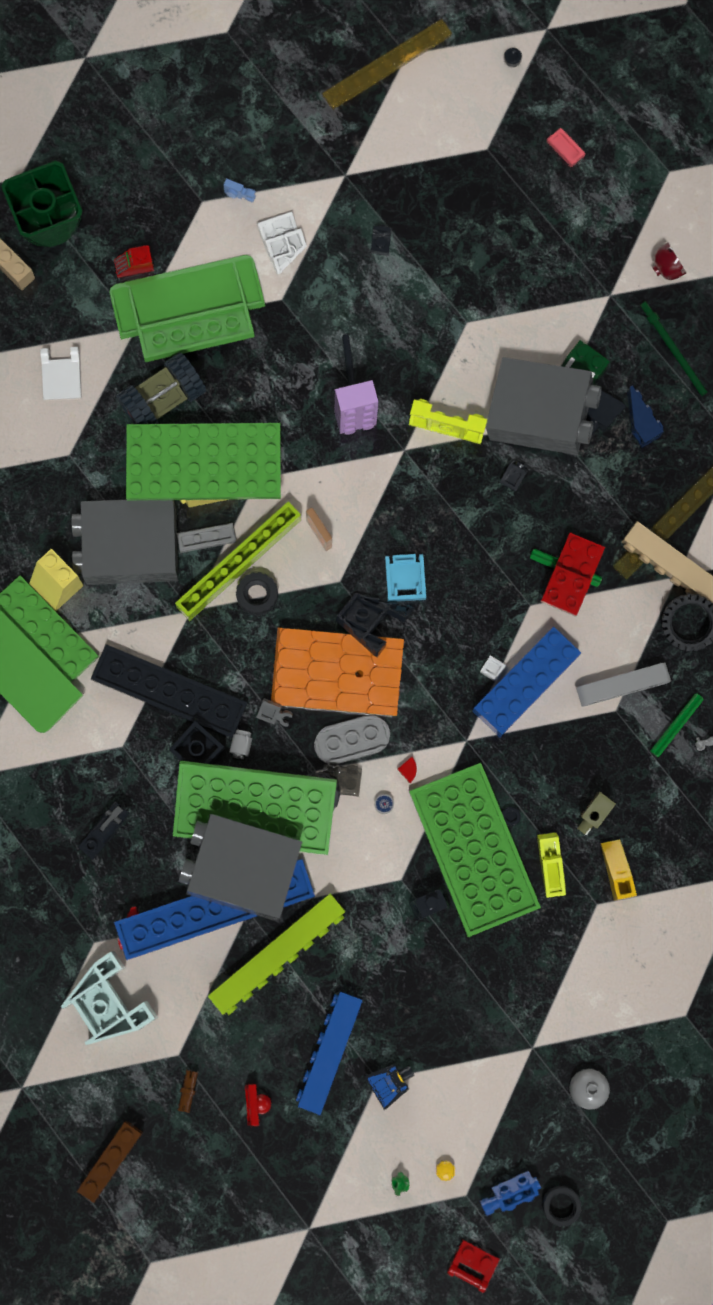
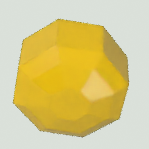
[436,1161,455,1181]

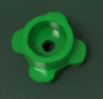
[392,1172,410,1196]

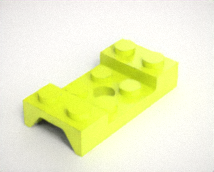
[409,399,487,444]

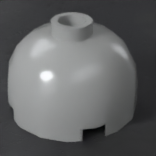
[569,1069,610,1110]

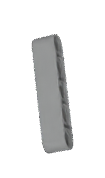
[576,663,671,707]

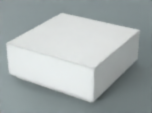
[480,655,506,682]

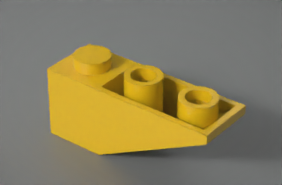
[601,840,637,901]

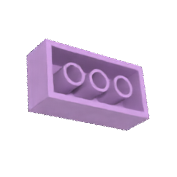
[335,380,378,435]

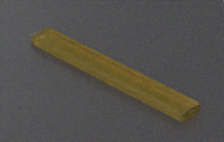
[323,19,452,110]
[613,467,713,580]

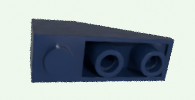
[627,386,664,448]

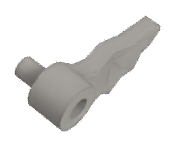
[695,737,713,751]

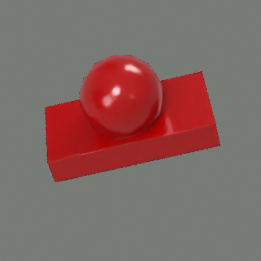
[245,1084,271,1126]

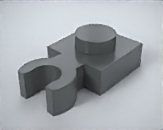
[256,699,293,727]

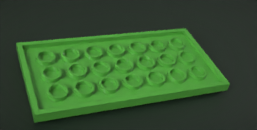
[126,423,281,501]
[173,761,337,855]
[409,763,541,937]

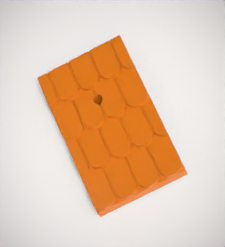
[271,628,404,716]

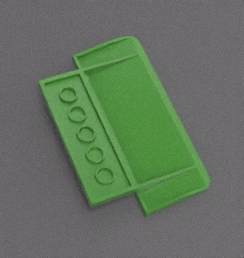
[110,255,265,362]
[0,576,99,733]

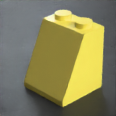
[29,549,83,612]

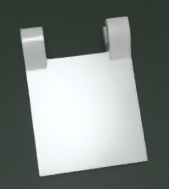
[40,347,81,400]

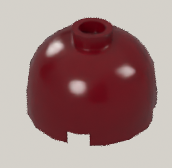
[652,242,687,280]

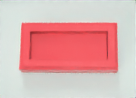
[547,128,585,167]

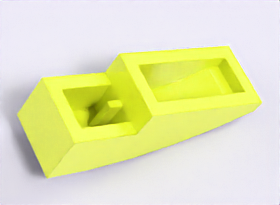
[537,832,566,898]

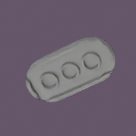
[314,715,390,765]

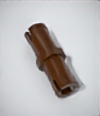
[177,1070,198,1113]

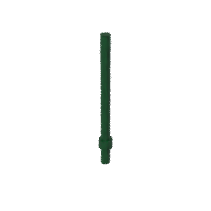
[640,301,708,397]

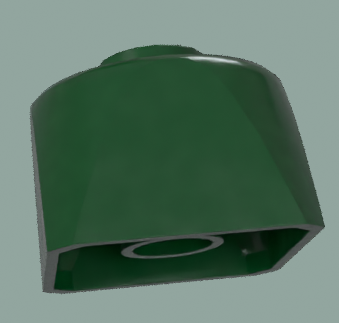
[1,161,82,247]

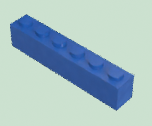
[296,992,363,1115]

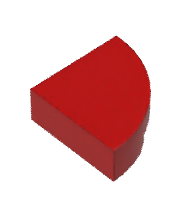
[397,757,417,784]

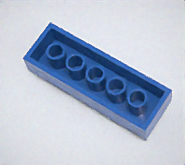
[472,627,581,738]

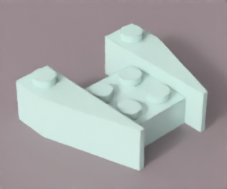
[61,951,158,1045]

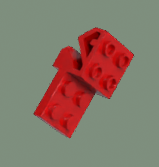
[541,533,605,617]

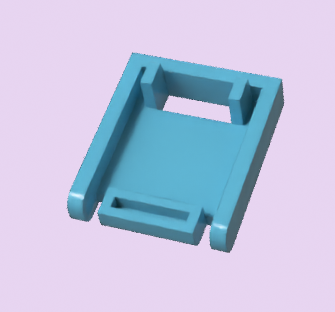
[385,554,426,602]

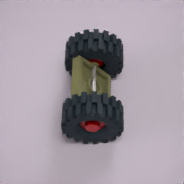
[116,352,206,424]

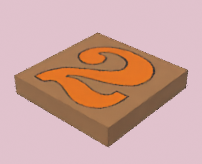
[306,507,332,551]

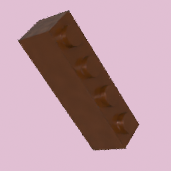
[77,1121,143,1203]

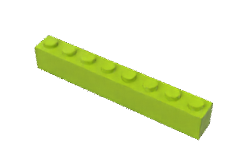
[175,501,301,621]
[208,894,345,1015]

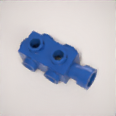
[480,1171,541,1216]

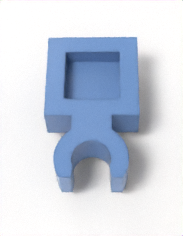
[224,179,256,203]

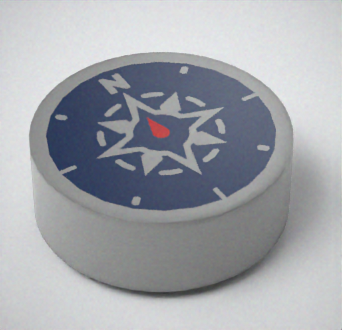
[374,794,394,814]

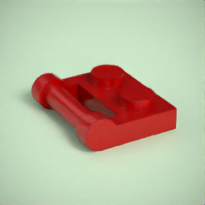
[447,1240,500,1293]

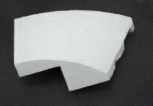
[256,212,307,275]

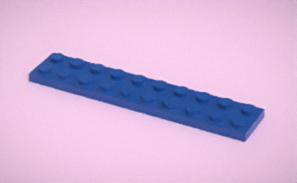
[114,859,315,961]

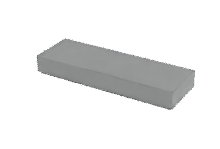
[177,523,236,553]

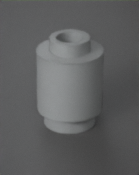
[229,730,252,760]

